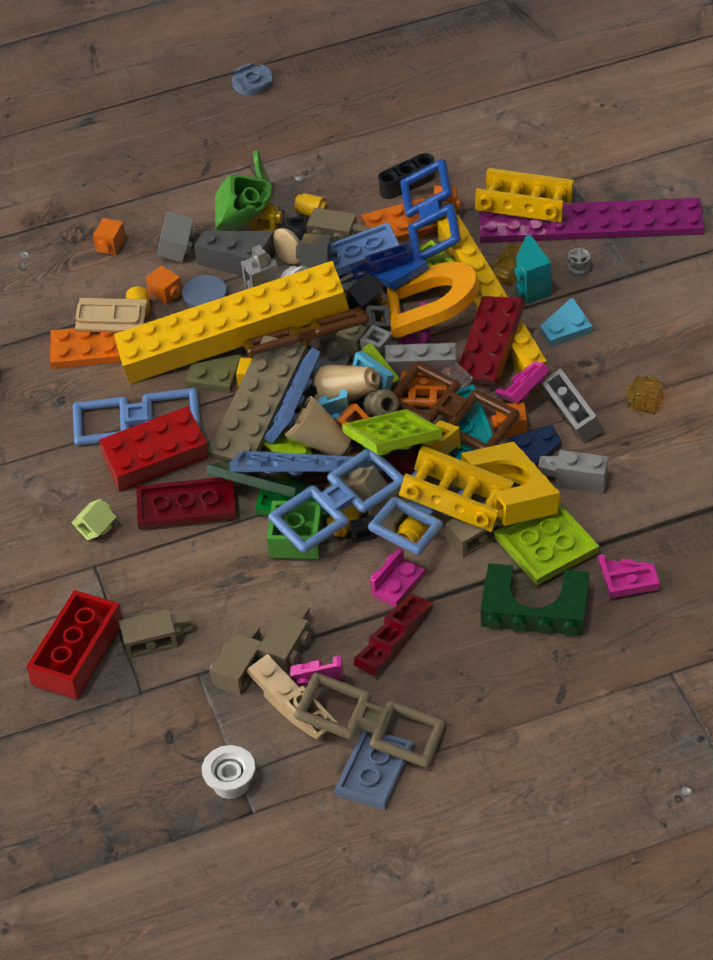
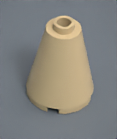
[313,364,380,404]
[284,396,353,456]

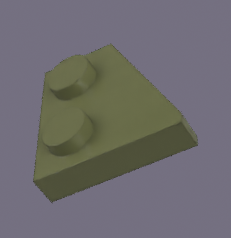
[185,355,241,393]

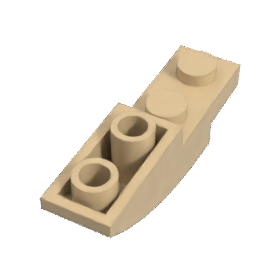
[247,654,337,740]

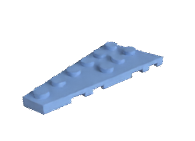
[230,451,382,475]

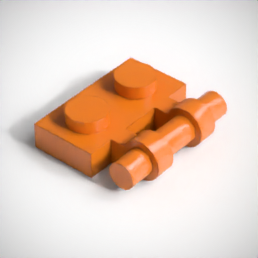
[399,371,448,410]

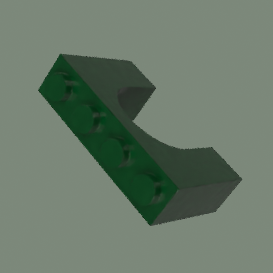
[480,563,590,636]

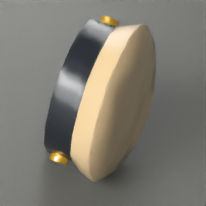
[273,225,303,265]

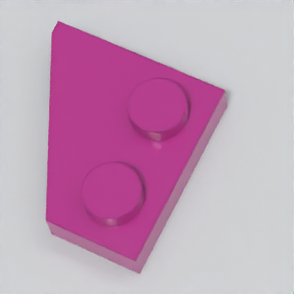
[494,361,550,403]
[598,554,660,599]
[290,656,345,688]

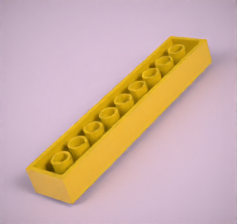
[114,261,349,384]

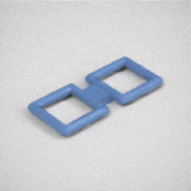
[73,388,201,446]
[268,448,404,553]
[368,470,464,555]

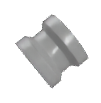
[568,248,591,277]

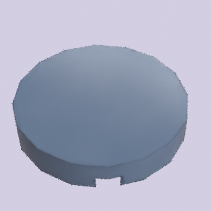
[231,63,273,95]
[182,275,227,308]

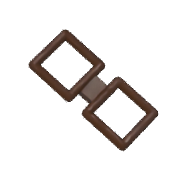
[243,307,370,356]
[392,362,520,450]

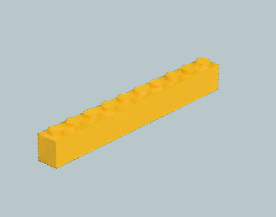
[437,214,547,378]

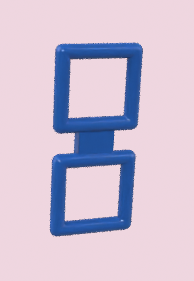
[400,159,461,261]

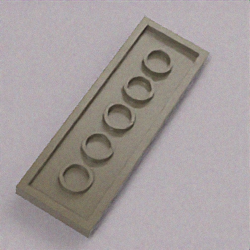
[208,335,308,461]

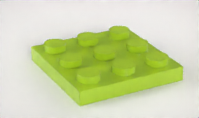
[342,409,442,455]
[494,503,599,586]

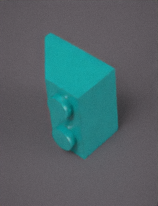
[514,235,551,304]

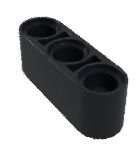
[378,153,435,199]

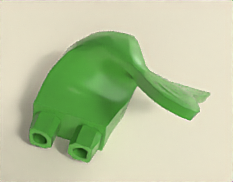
[215,150,273,231]

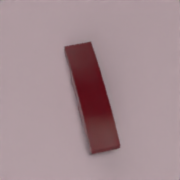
[353,593,433,676]

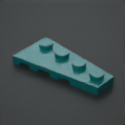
[453,384,493,460]

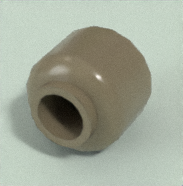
[364,389,399,417]

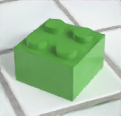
[267,501,323,559]

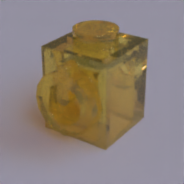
[625,375,664,415]

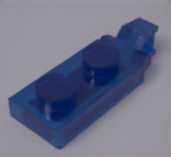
[350,243,414,279]

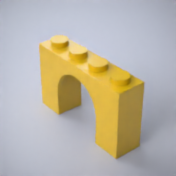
[461,441,561,526]

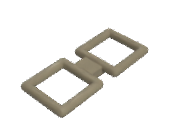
[294,673,446,768]

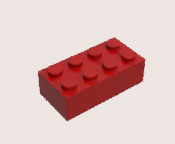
[99,406,208,492]
[26,590,123,699]

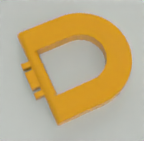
[380,262,480,338]

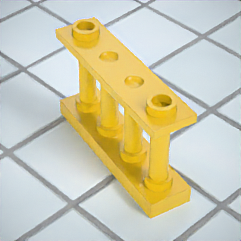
[475,168,574,222]
[399,445,514,532]

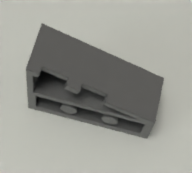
[194,231,276,276]

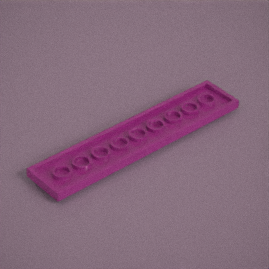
[479,198,704,243]

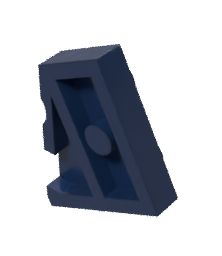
[508,425,562,465]

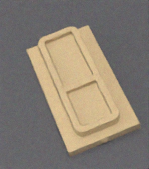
[75,298,147,332]

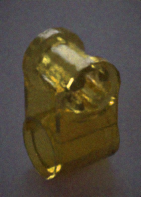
[490,243,522,286]

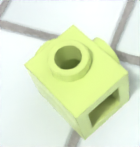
[71,499,116,540]

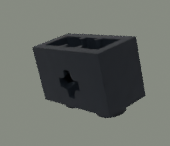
[346,273,383,311]

